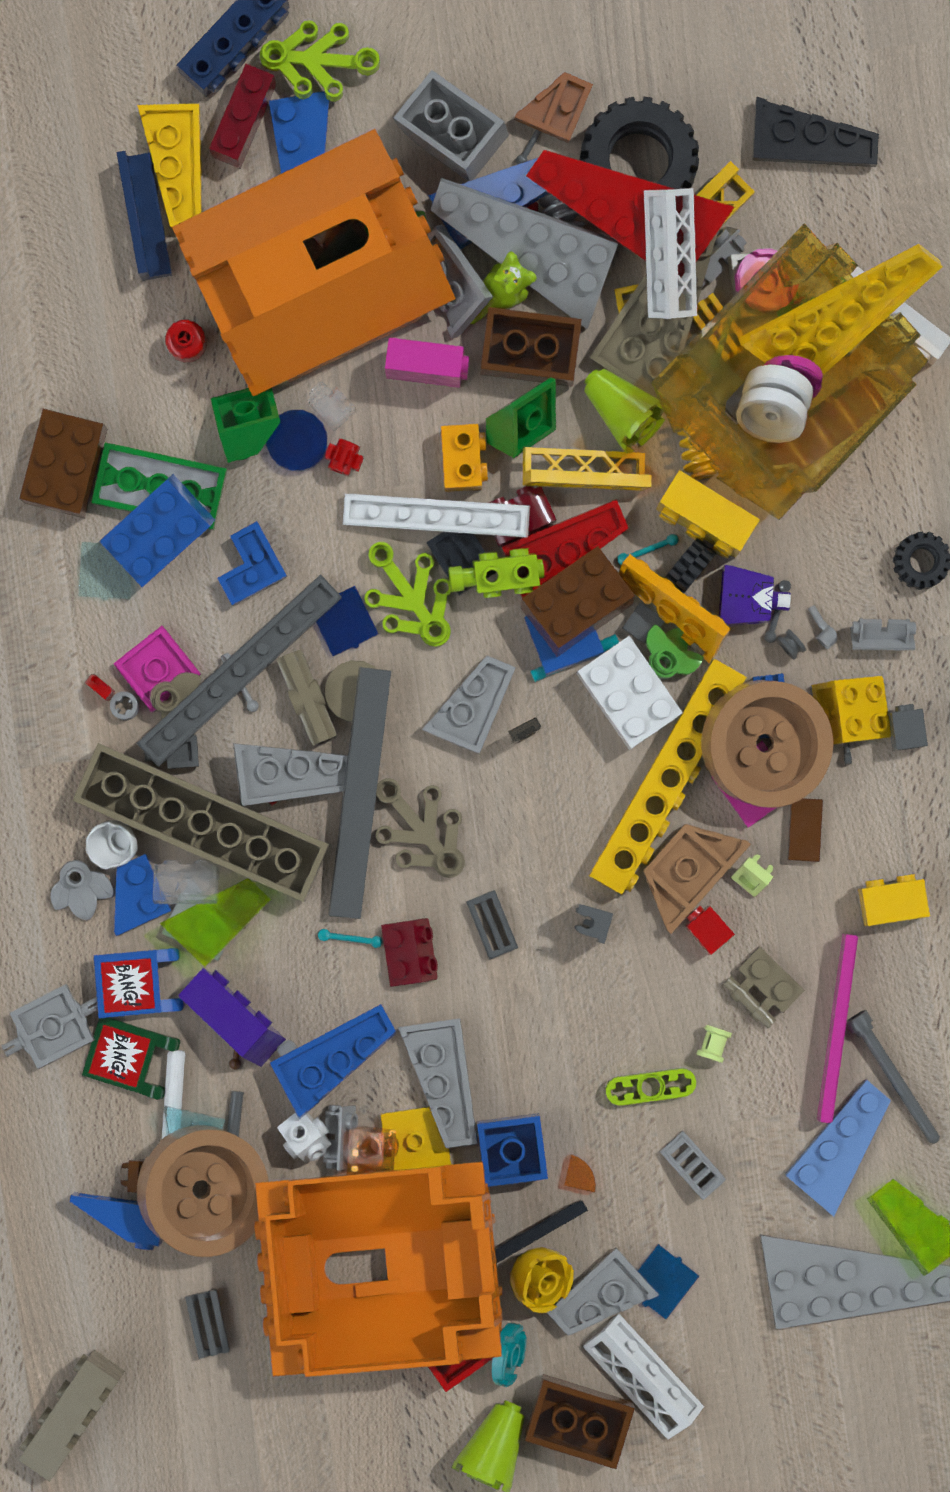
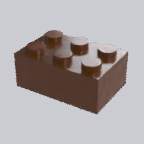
[480,307,582,387]
[19,408,108,519]
[521,546,635,657]
[524,1374,635,1469]

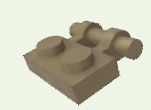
[723,947,805,1028]

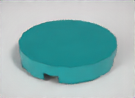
[492,1322,527,1387]

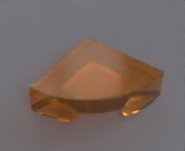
[564,1154,596,1193]

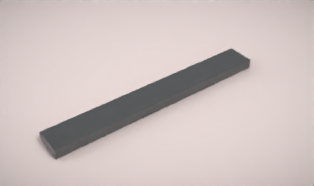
[137,575,342,767]
[328,667,391,919]

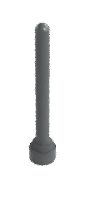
[846,1010,940,1144]

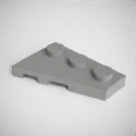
[428,225,493,338]
[422,656,516,754]
[547,1247,659,1336]

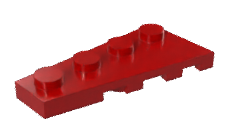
[501,499,628,598]

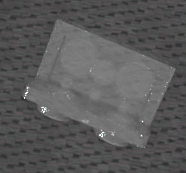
[153,860,220,904]

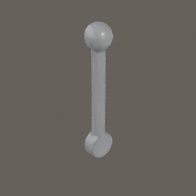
[221,653,259,712]

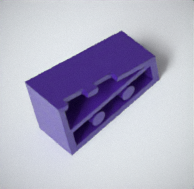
[178,968,286,1067]

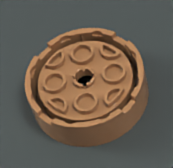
[701,680,833,808]
[137,1125,269,1257]

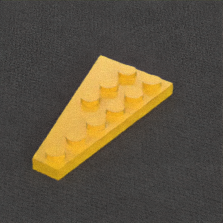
[738,244,943,375]

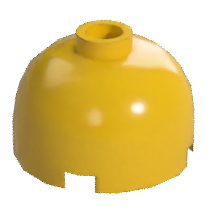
[510,1247,574,1313]

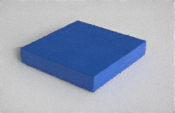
[524,616,604,676]

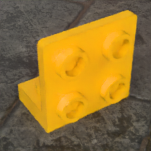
[811,676,891,745]

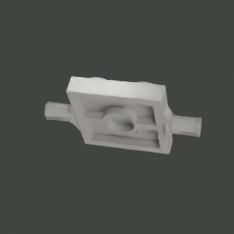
[1,984,98,1069]

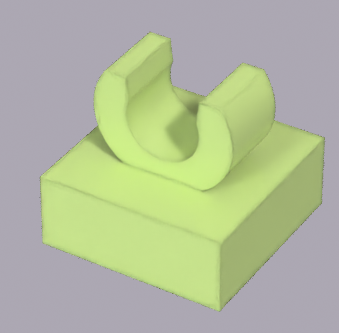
[731,854,773,897]

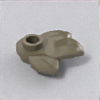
[150,672,201,719]

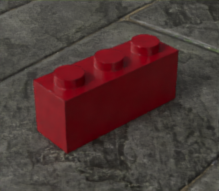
[209,64,277,169]

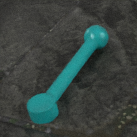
[617,534,679,565]
[318,929,383,948]

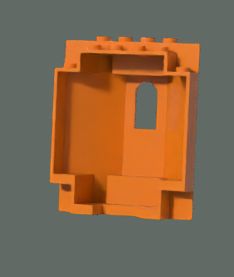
[172,129,456,397]
[254,1162,502,1377]

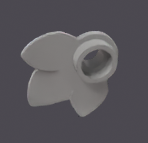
[50,860,114,921]

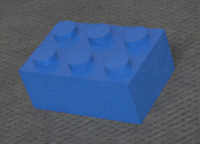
[99,474,215,587]

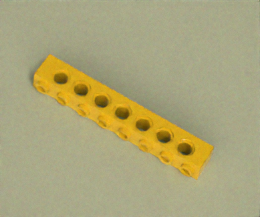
[588,659,747,895]

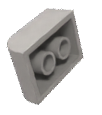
[393,70,509,181]

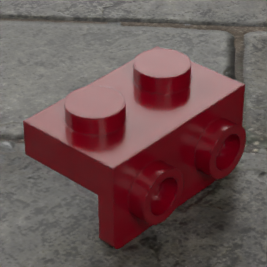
[381,918,438,987]

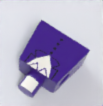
[718,565,791,626]

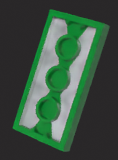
[91,442,227,530]

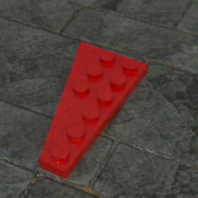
[526,150,735,278]

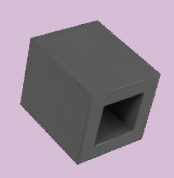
[888,704,928,751]

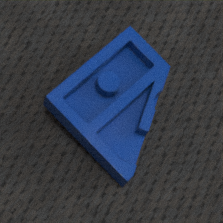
[114,854,172,936]

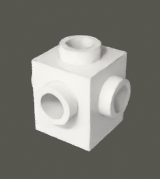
[277,1113,331,1164]

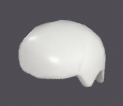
[86,820,137,869]

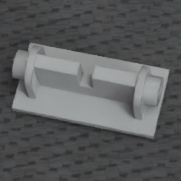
[702,226,747,287]
[850,618,916,651]
[323,1105,358,1170]

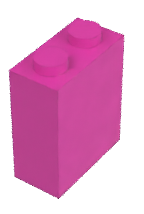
[385,337,469,388]

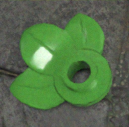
[646,624,703,679]

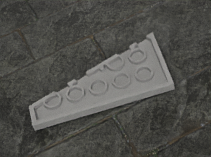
[431,178,618,329]
[760,1234,950,1329]

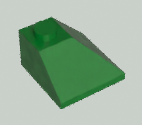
[486,377,556,458]
[211,388,281,463]

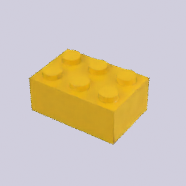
[656,470,760,559]

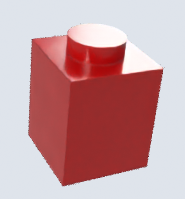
[685,905,735,955]

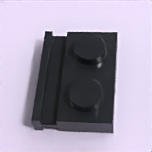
[426,532,497,596]

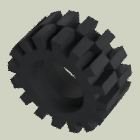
[893,531,950,590]
[664,538,717,593]

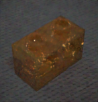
[347,1126,399,1174]

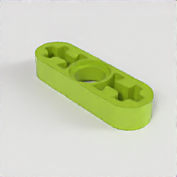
[605,1068,696,1106]

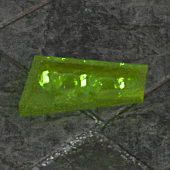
[160,878,271,968]
[867,1179,950,1276]

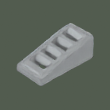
[660,1131,726,1200]

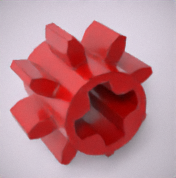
[324,438,364,476]

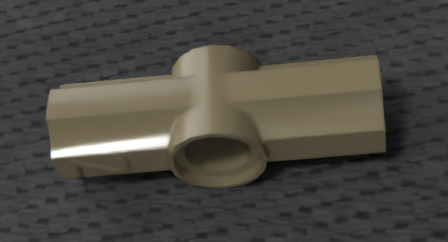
[276,649,337,746]

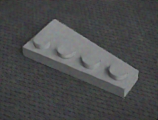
[398,1018,478,1148]

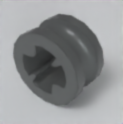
[777,629,806,660]

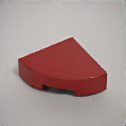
[85,674,116,701]

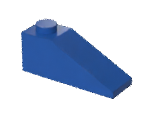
[70,1192,162,1250]

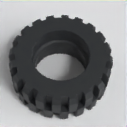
[580,96,699,189]

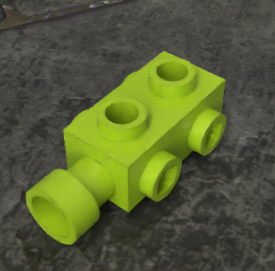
[448,548,544,598]

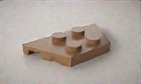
[643,824,751,934]

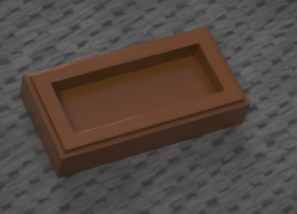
[787,798,823,862]

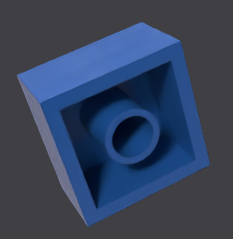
[477,1113,548,1187]

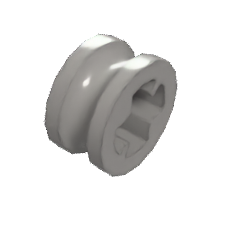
[110,692,139,720]

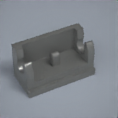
[574,904,613,944]

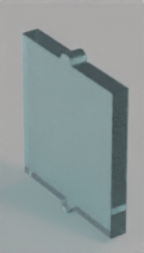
[79,542,132,601]

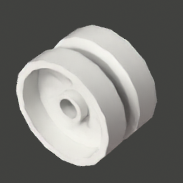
[736,365,813,443]

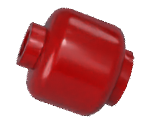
[165,319,207,363]

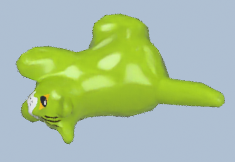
[470,251,537,324]

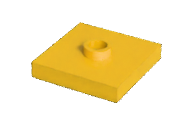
[381,1106,451,1170]

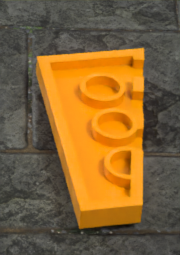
[618,554,731,664]

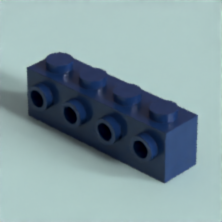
[176,0,290,97]

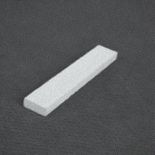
[343,494,530,537]

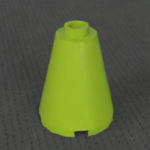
[584,369,670,453]
[451,1400,525,1492]

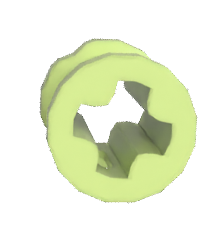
[696,1025,732,1063]

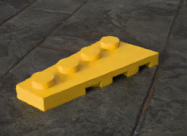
[137,104,202,230]

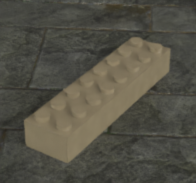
[72,743,330,902]

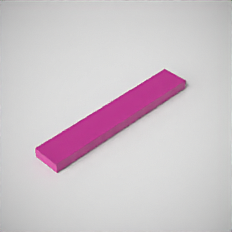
[817,934,858,1123]

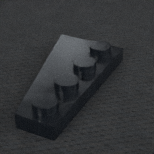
[752,97,879,167]

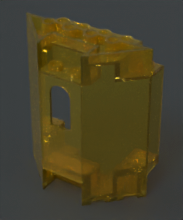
[651,223,929,520]

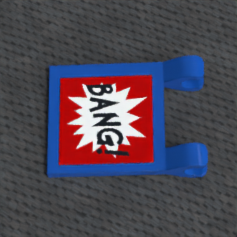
[93,948,184,1018]

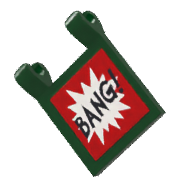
[82,1017,181,1100]

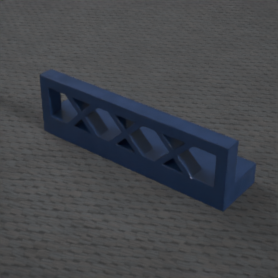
[116,150,173,281]

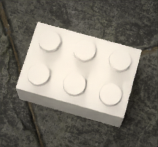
[576,636,683,750]

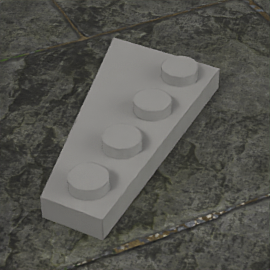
[233,743,348,806]

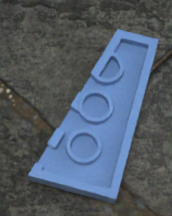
[785,1079,891,1217]

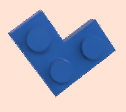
[217,521,287,606]

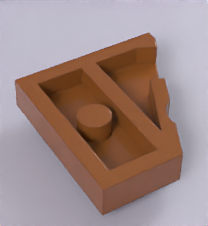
[514,72,593,143]

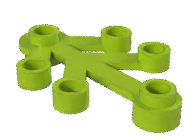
[259,20,380,102]
[364,542,451,647]

